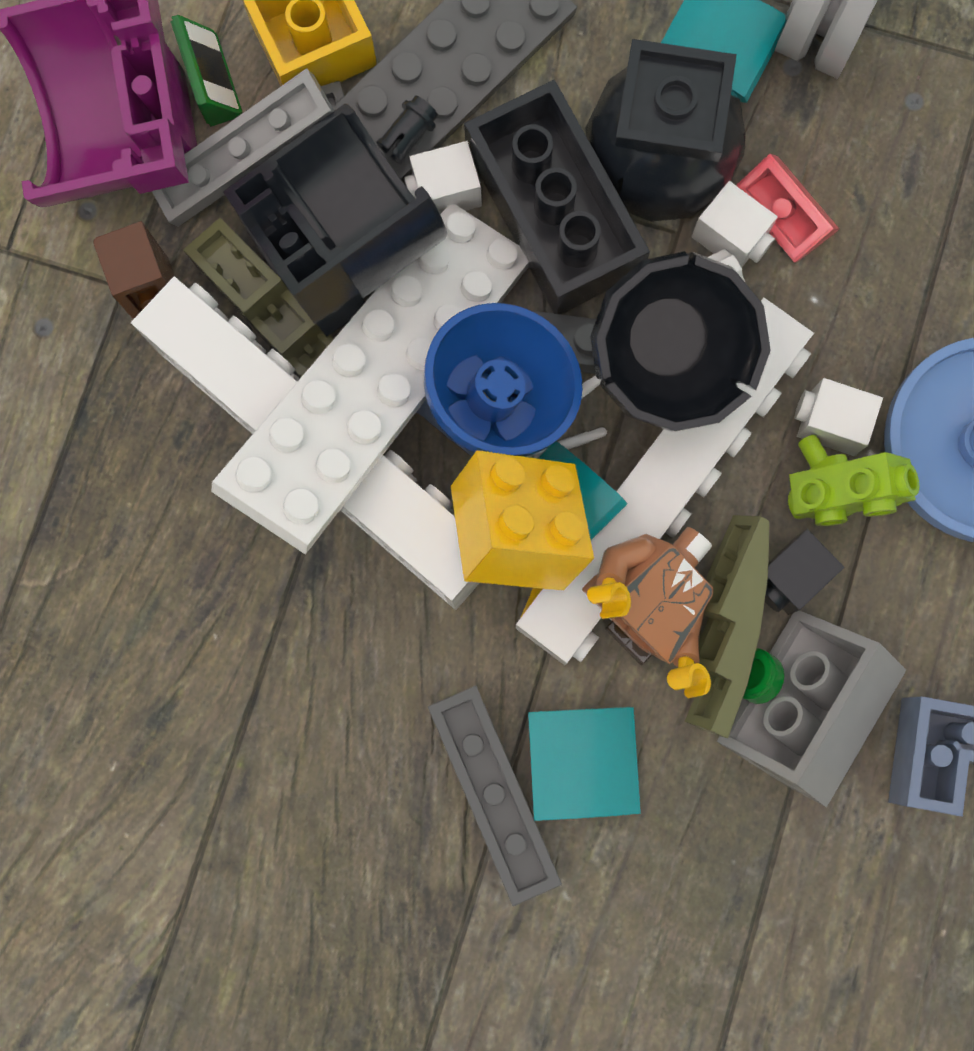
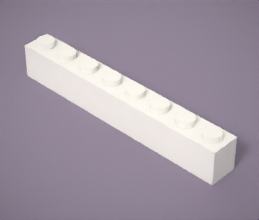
[516,297,814,666]

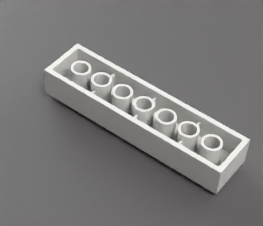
[131,276,479,610]

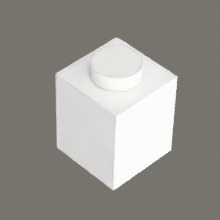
[404,141,482,214]
[692,181,778,268]
[794,378,883,456]

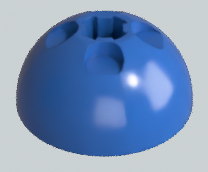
[424,303,583,457]

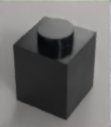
[765,529,845,615]

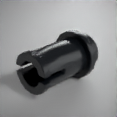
[376,95,438,164]

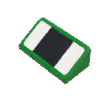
[170,15,243,127]

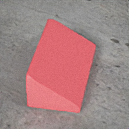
[736,154,839,263]

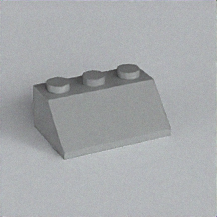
[717,611,906,808]

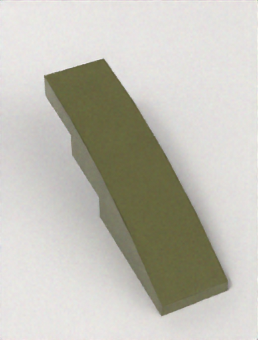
[183,218,334,378]
[685,515,769,739]

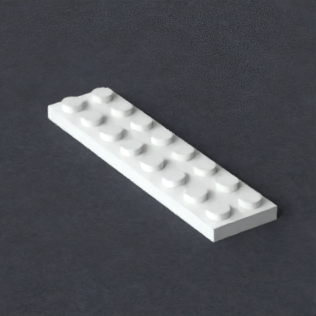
[211,204,529,555]

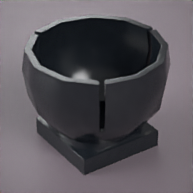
[585,39,745,222]
[590,251,771,431]

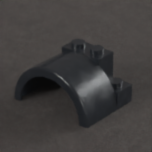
[223,104,447,337]

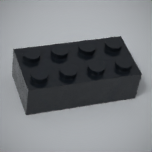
[464,79,650,314]

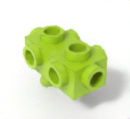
[788,434,920,526]

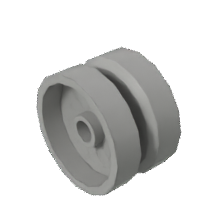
[775,0,877,79]

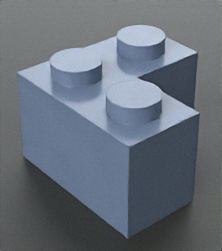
[888,696,974,817]

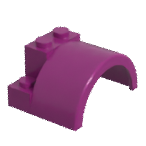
[0,0,197,207]

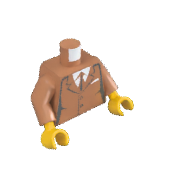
[582,527,713,699]

